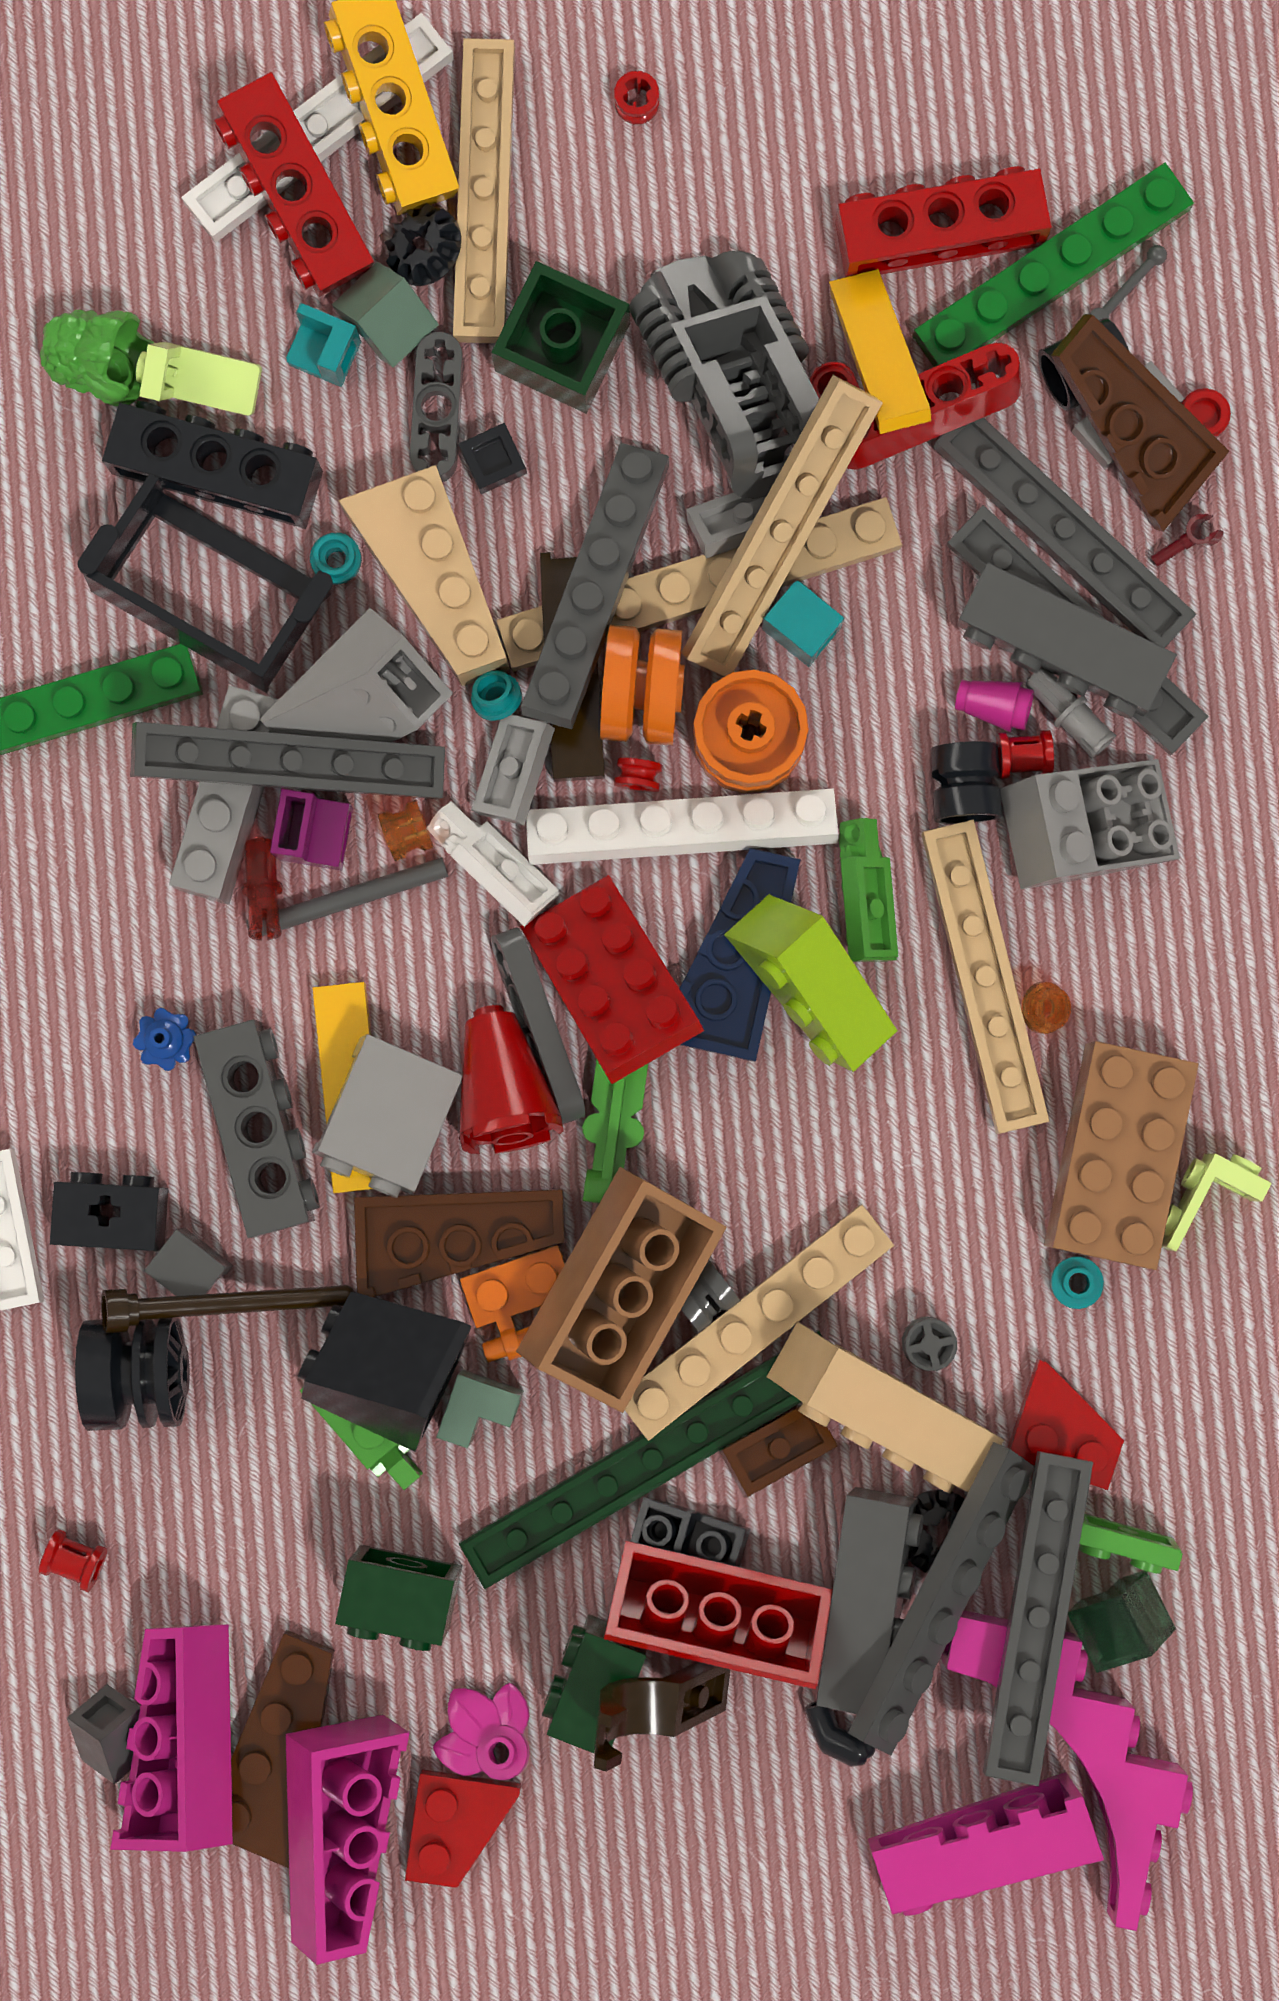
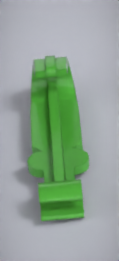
[582,1059,648,1203]

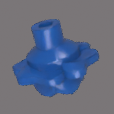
[133,1008,197,1071]

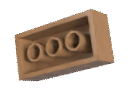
[1044,1041,1199,1270]
[516,1167,727,1413]

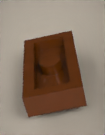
[719,1405,838,1498]

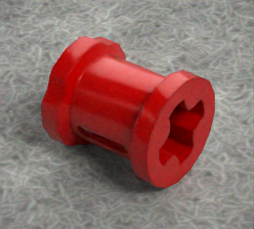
[996,730,1054,779]
[39,1529,107,1593]

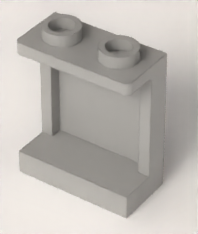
[312,1034,463,1198]

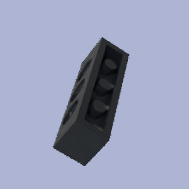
[102,401,323,529]

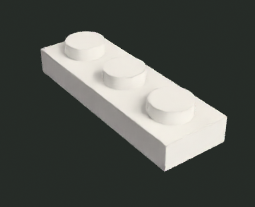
[0,1149,44,1311]

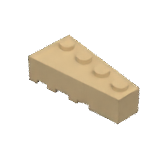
[338,465,510,687]
[767,1322,1004,1494]

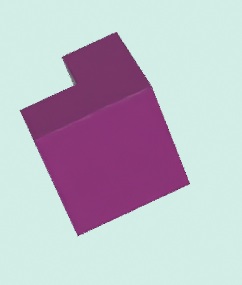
[270,788,353,871]

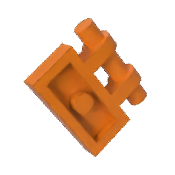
[460,1244,565,1363]

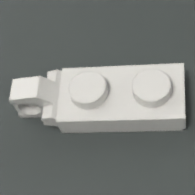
[427,801,560,927]

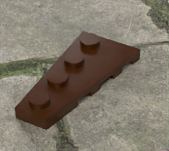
[354,1190,565,1297]

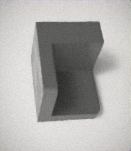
[144,1228,233,1296]
[67,1684,140,1784]

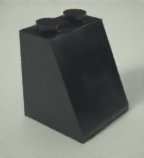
[298,1291,471,1452]

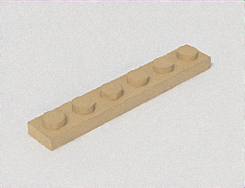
[453,38,515,343]
[682,375,883,677]
[921,820,1050,1134]
[625,1204,895,1441]

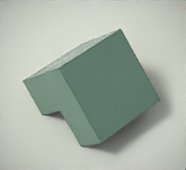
[332,262,439,368]
[436,1370,524,1449]

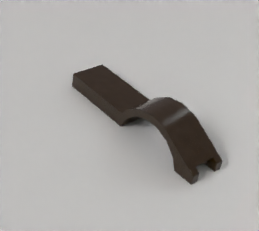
[540,552,605,782]
[594,1662,731,1772]

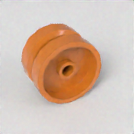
[600,625,685,746]
[693,669,809,794]

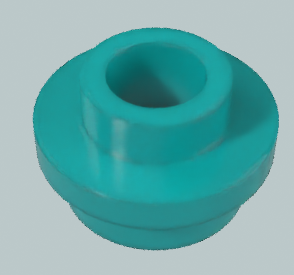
[310,533,362,585]
[471,670,522,721]
[1050,1256,1104,1309]

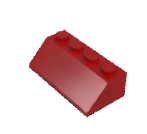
[604,1541,833,1690]

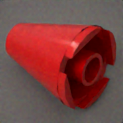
[459,1005,564,1154]

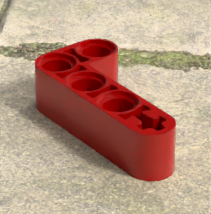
[810,342,1022,470]

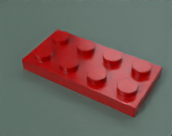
[520,875,704,1084]

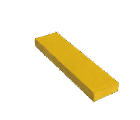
[829,269,931,434]
[312,982,372,1193]

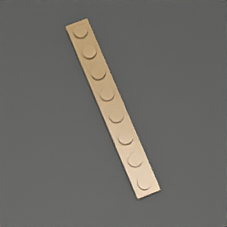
[497,497,902,672]

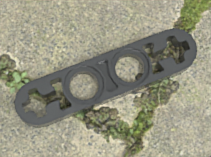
[491,928,585,1124]

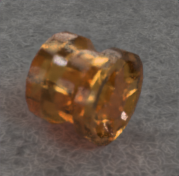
[378,800,434,862]

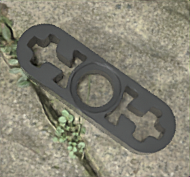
[410,332,464,482]

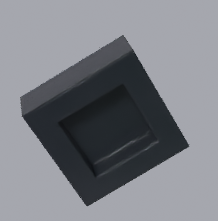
[458,423,527,494]

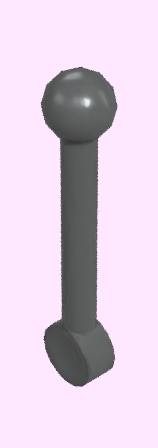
[1090,245,1167,320]

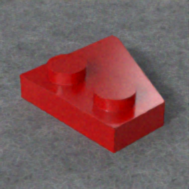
[1008,1359,1124,1490]
[405,1769,521,1888]

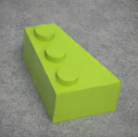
[724,894,898,1072]

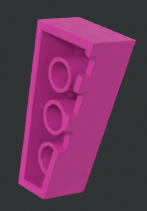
[110,1624,233,1852]
[286,1715,410,1965]
[867,1772,1104,1916]

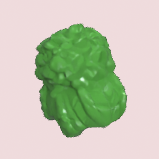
[40,310,154,406]

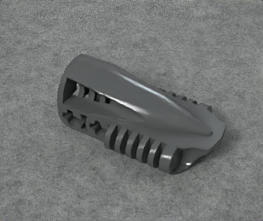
[630,251,819,499]

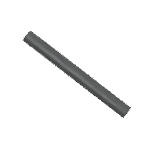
[246,857,449,939]

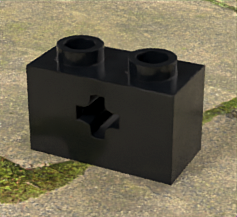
[49,1172,169,1251]

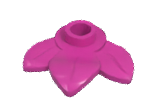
[433,1683,530,1780]

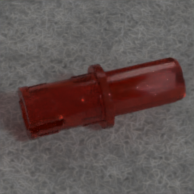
[241,836,283,941]

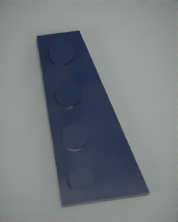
[679,848,801,1062]

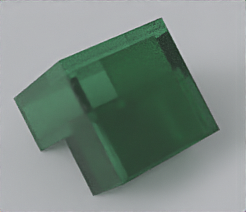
[1068,1570,1176,1673]

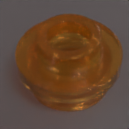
[1021,982,1071,1034]

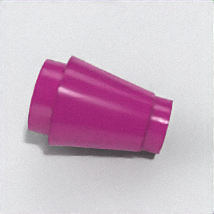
[955,679,1034,732]

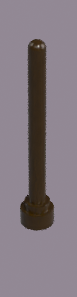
[101,1285,354,1333]

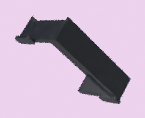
[78,473,333,693]

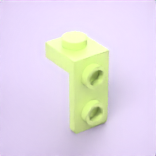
[136,342,262,416]
[1162,1153,1272,1252]

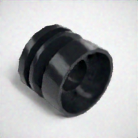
[75,1317,190,1431]

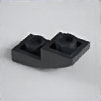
[630,1497,751,1567]

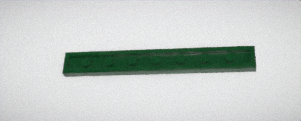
[459,1330,823,1589]

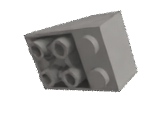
[259,608,453,742]
[1000,759,1180,889]

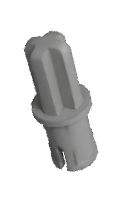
[1026,668,1116,759]

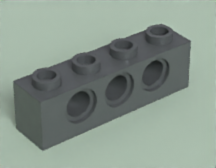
[193,1019,320,1238]

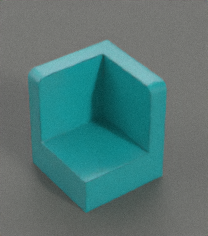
[286,303,361,387]
[762,581,845,667]

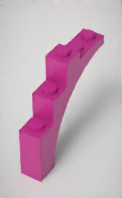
[941,1610,1193,1931]

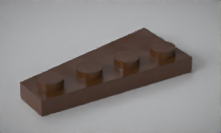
[1051,314,1230,532]
[231,1630,335,1868]

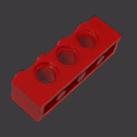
[213,72,374,298]
[835,166,1052,277]

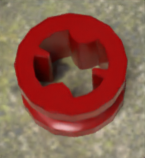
[614,71,659,125]
[614,758,663,792]

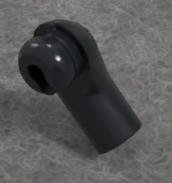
[805,1701,876,1767]

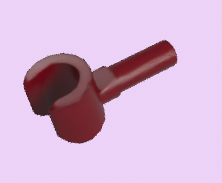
[1151,514,1224,567]

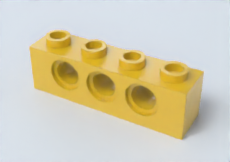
[324,0,459,216]

